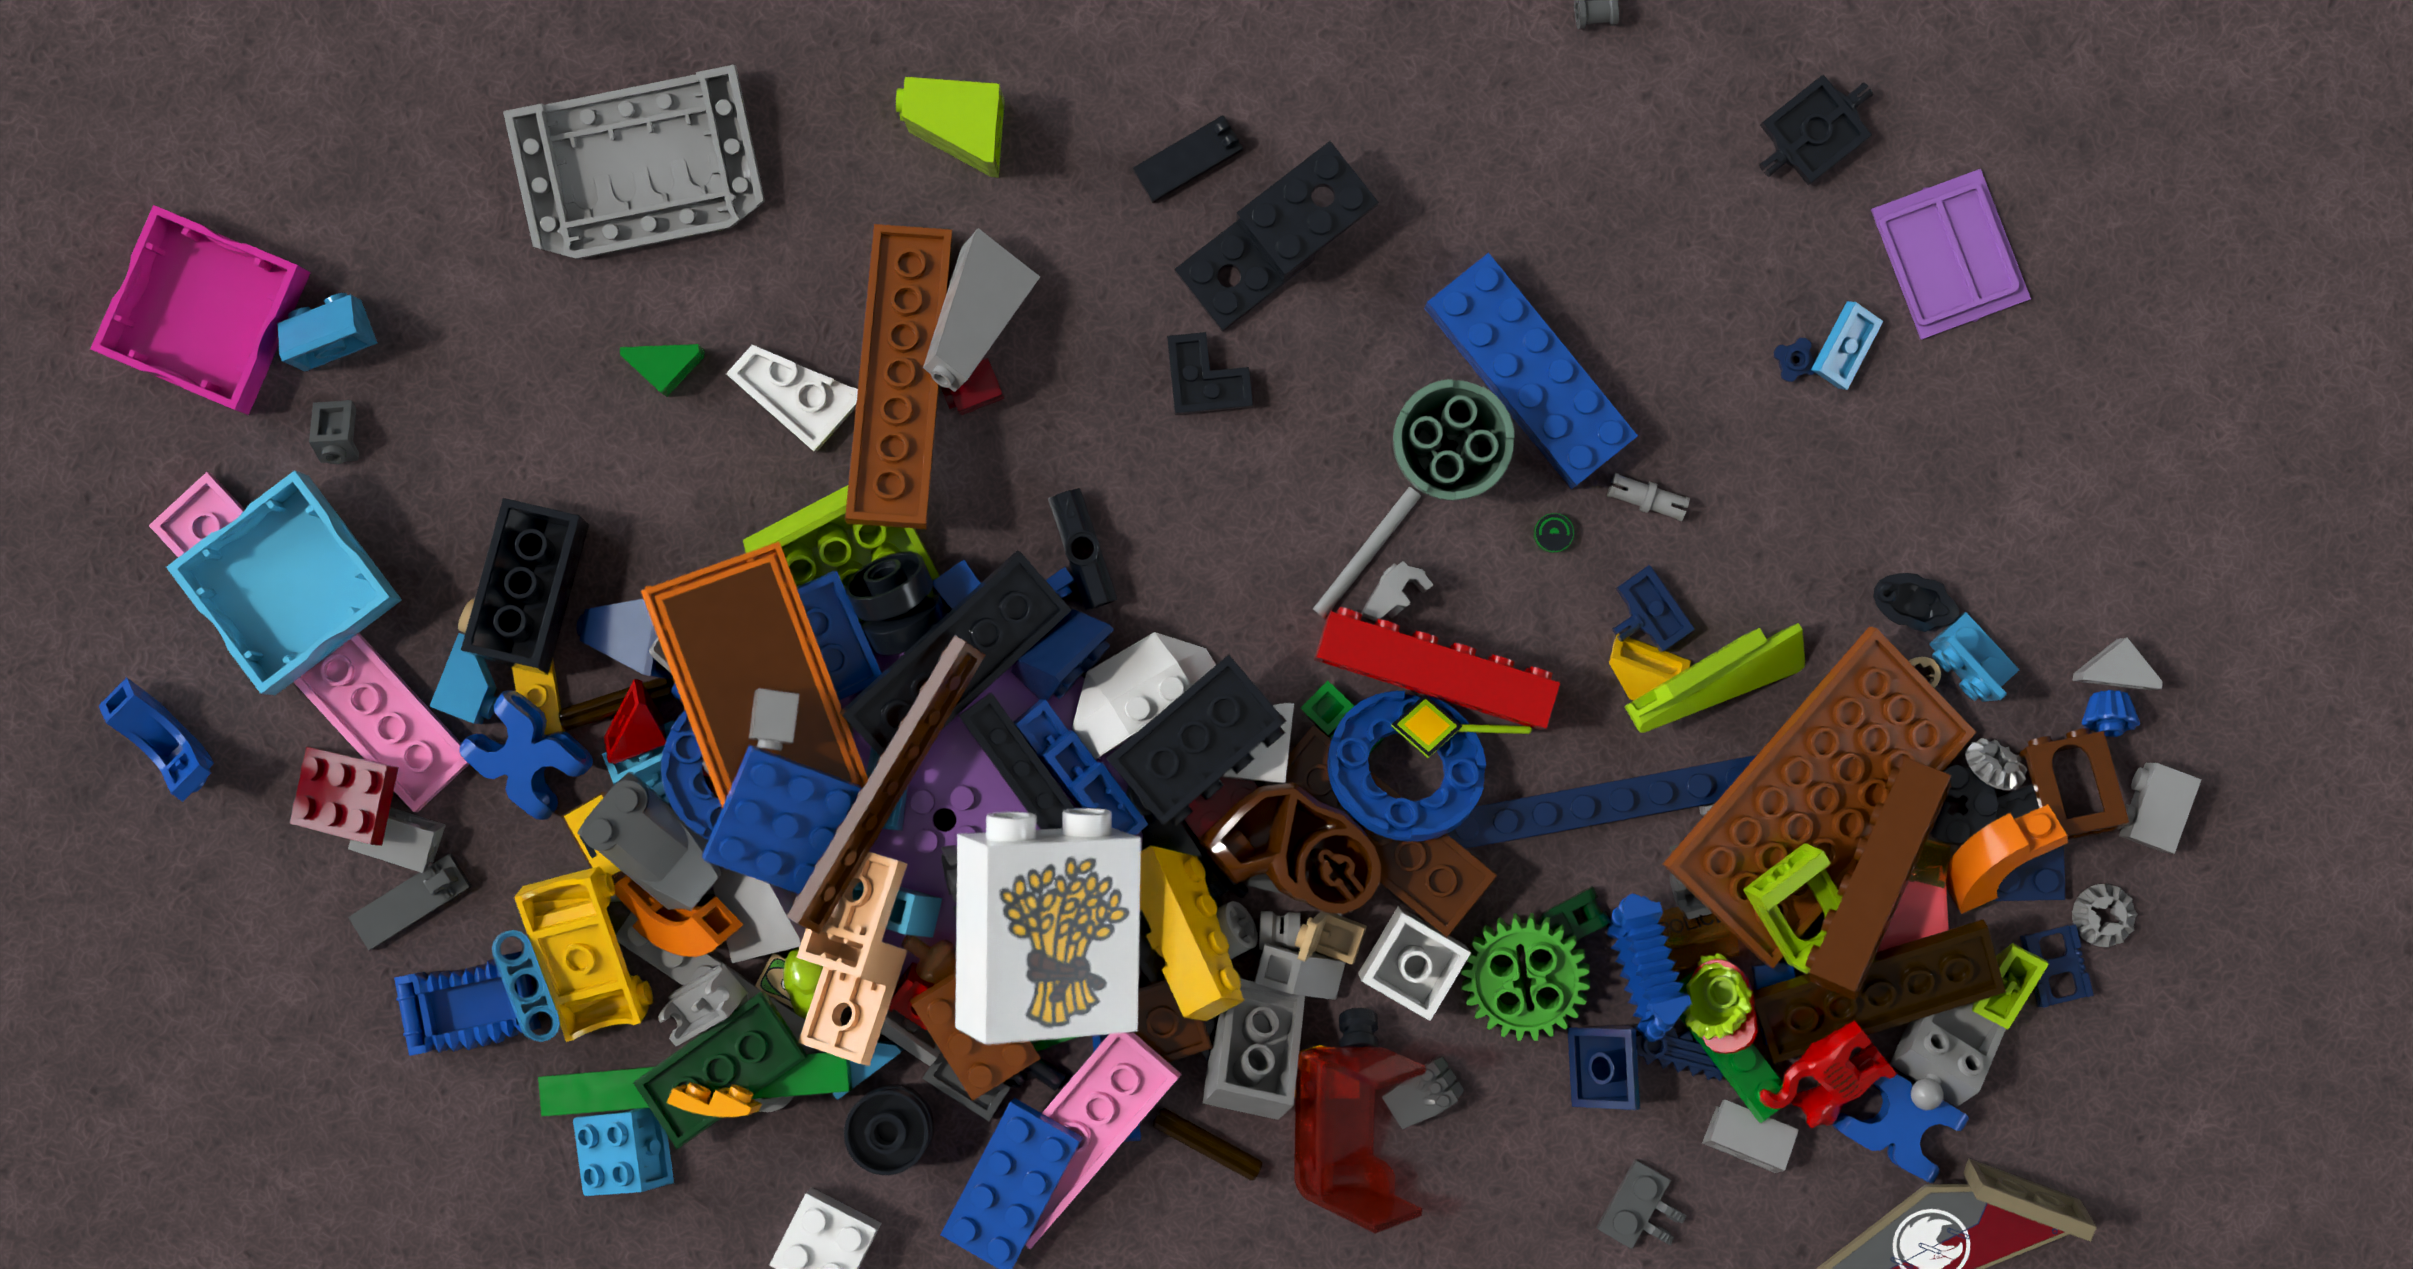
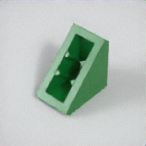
[620,344,705,397]

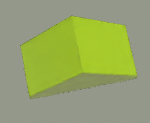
[1972,943,2049,1030]

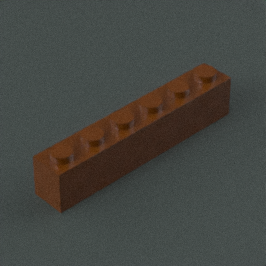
[1805,757,1951,1001]

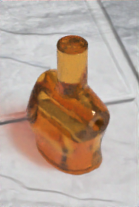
[901,935,956,984]

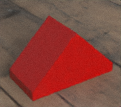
[604,679,667,764]

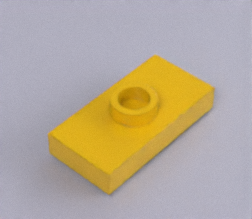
[512,659,565,735]

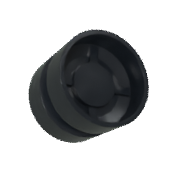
[845,552,948,655]
[844,1084,934,1176]

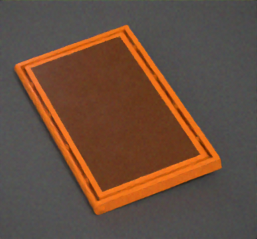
[641,542,868,808]

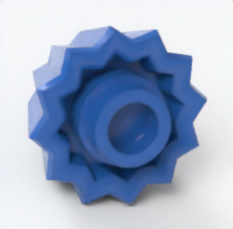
[2082,690,2140,737]

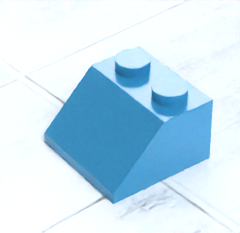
[277,293,377,372]

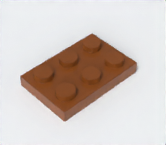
[910,972,1041,1101]

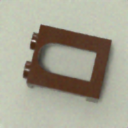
[2018,728,2130,840]

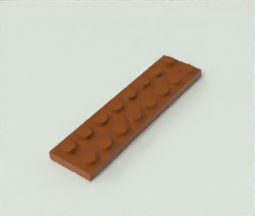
[845,224,953,529]

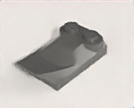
[577,772,722,911]

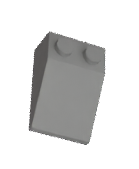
[1203,979,1305,1120]

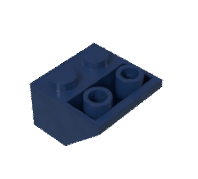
[1011,608,1114,702]

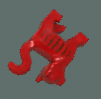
[1760,1021,1897,1129]

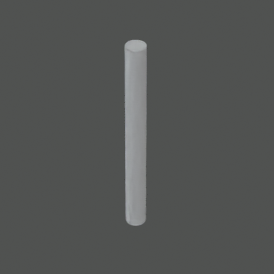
[1313,487,1421,619]

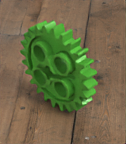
[1461,913,1590,1041]

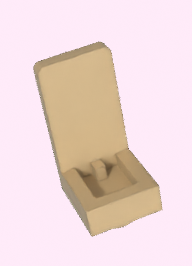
[1295,911,1367,965]

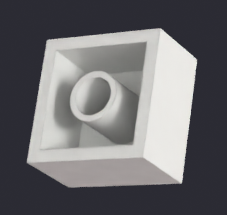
[1358,906,1471,1021]
[769,1187,882,1269]

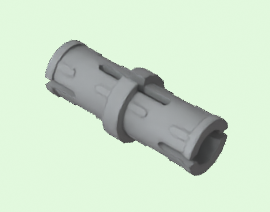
[1607,472,1690,521]

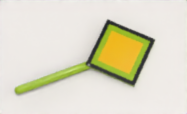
[1391,694,1532,758]

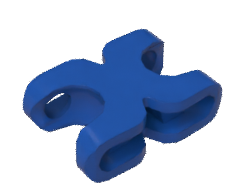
[459,690,593,820]
[1832,1074,1969,1183]

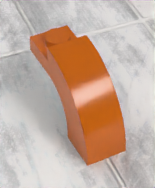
[1943,804,2068,914]
[614,875,744,957]

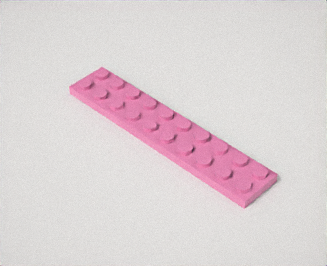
[149,472,469,812]

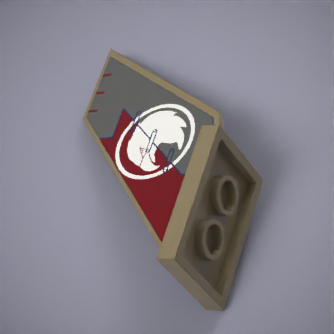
[1816,1158,2097,1269]

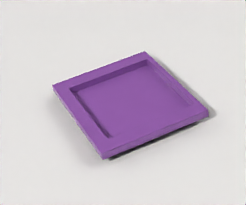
[1871,169,2031,340]

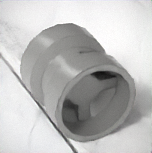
[1259,911,1300,952]

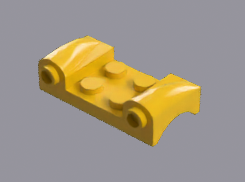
[514,867,653,1042]

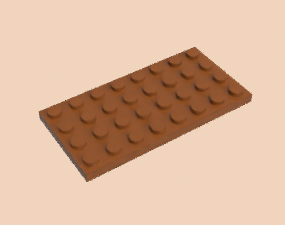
[1663,626,1976,969]

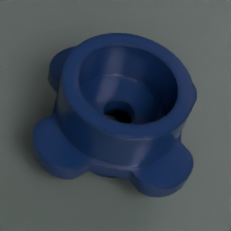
[1774,338,1816,382]

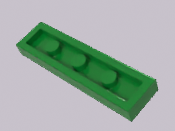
[1679,970,1783,1123]

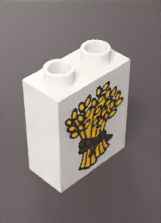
[955,808,1141,1044]

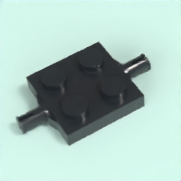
[1759,74,1873,186]

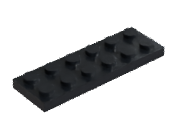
[839,550,1072,756]

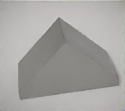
[2073,638,2163,690]

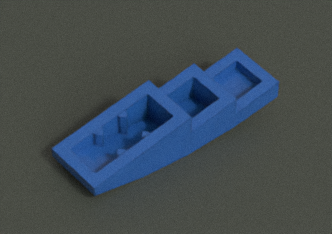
[1013,699,1148,835]

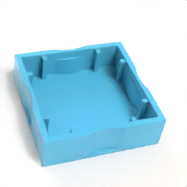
[166,470,402,695]

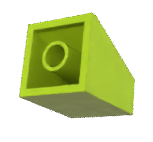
[896,77,1005,178]

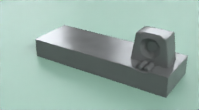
[348,854,472,951]

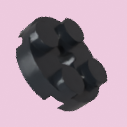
[1930,765,1998,845]

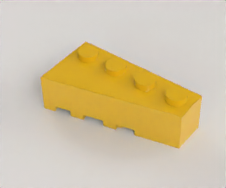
[1140,846,1244,1021]

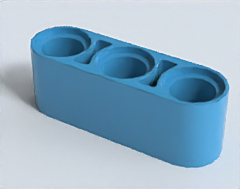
[492,930,560,1042]

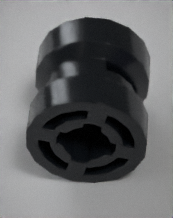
[1339,1008,1379,1062]

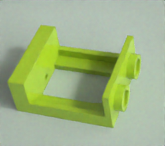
[1743,843,1842,974]

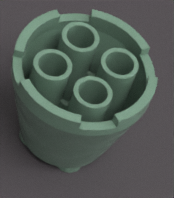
[1393,379,1515,501]

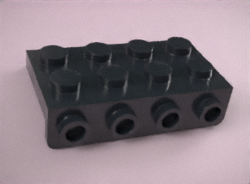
[1106,655,1287,826]

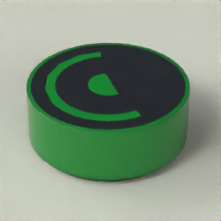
[1534,513,1574,553]

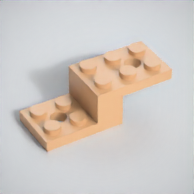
[797,852,908,1066]

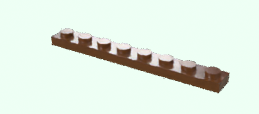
[787,635,986,934]

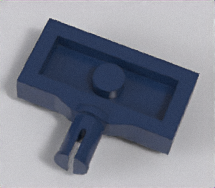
[1612,565,1695,652]

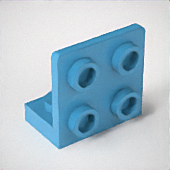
[1929,612,2020,702]
[573,1108,674,1196]

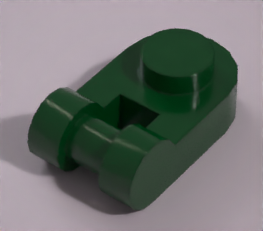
[1537,886,1611,940]

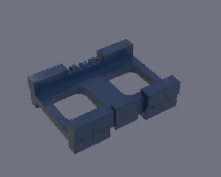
[2020,923,2094,1008]

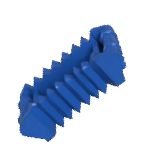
[1607,894,1692,1042]
[394,951,542,1056]

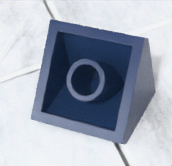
[1567,1025,1640,1110]

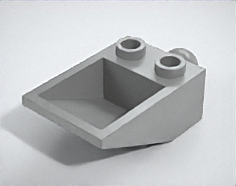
[1890,1002,2006,1110]

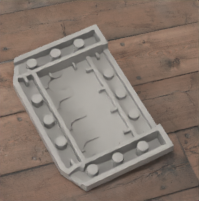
[503,65,765,259]

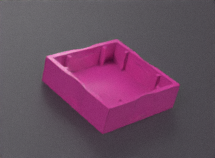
[90,205,311,415]

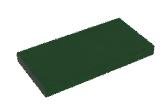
[633,991,808,1149]

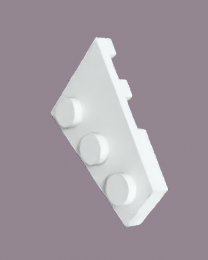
[726,345,858,453]

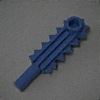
[1636,1027,1723,1081]

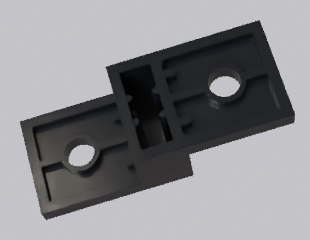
[1174,141,1379,332]

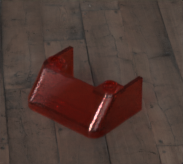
[1294,1047,1426,1234]

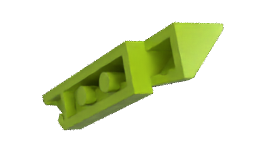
[1624,623,1805,733]

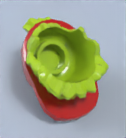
[1684,953,1758,1054]

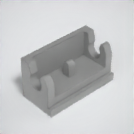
[348,807,446,873]
[659,963,748,1046]
[1702,1100,1799,1173]

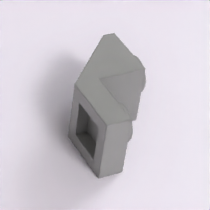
[1255,943,1346,1000]

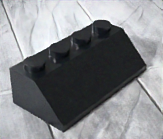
[461,498,589,675]

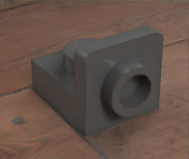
[309,400,359,464]

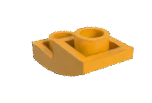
[667,1082,762,1117]

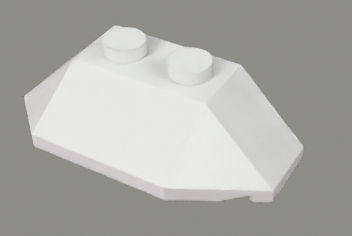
[1072,632,1216,760]

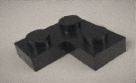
[1167,332,1253,415]

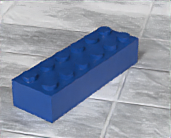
[1424,252,1638,490]

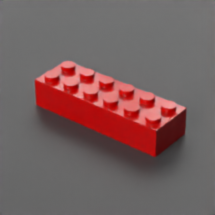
[1314,607,1560,730]

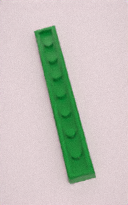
[538,1052,852,1117]

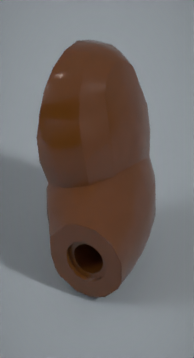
[1198,782,1381,914]

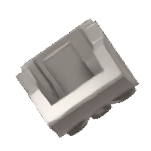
[1362,561,1433,621]

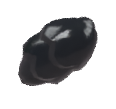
[1873,573,1959,632]

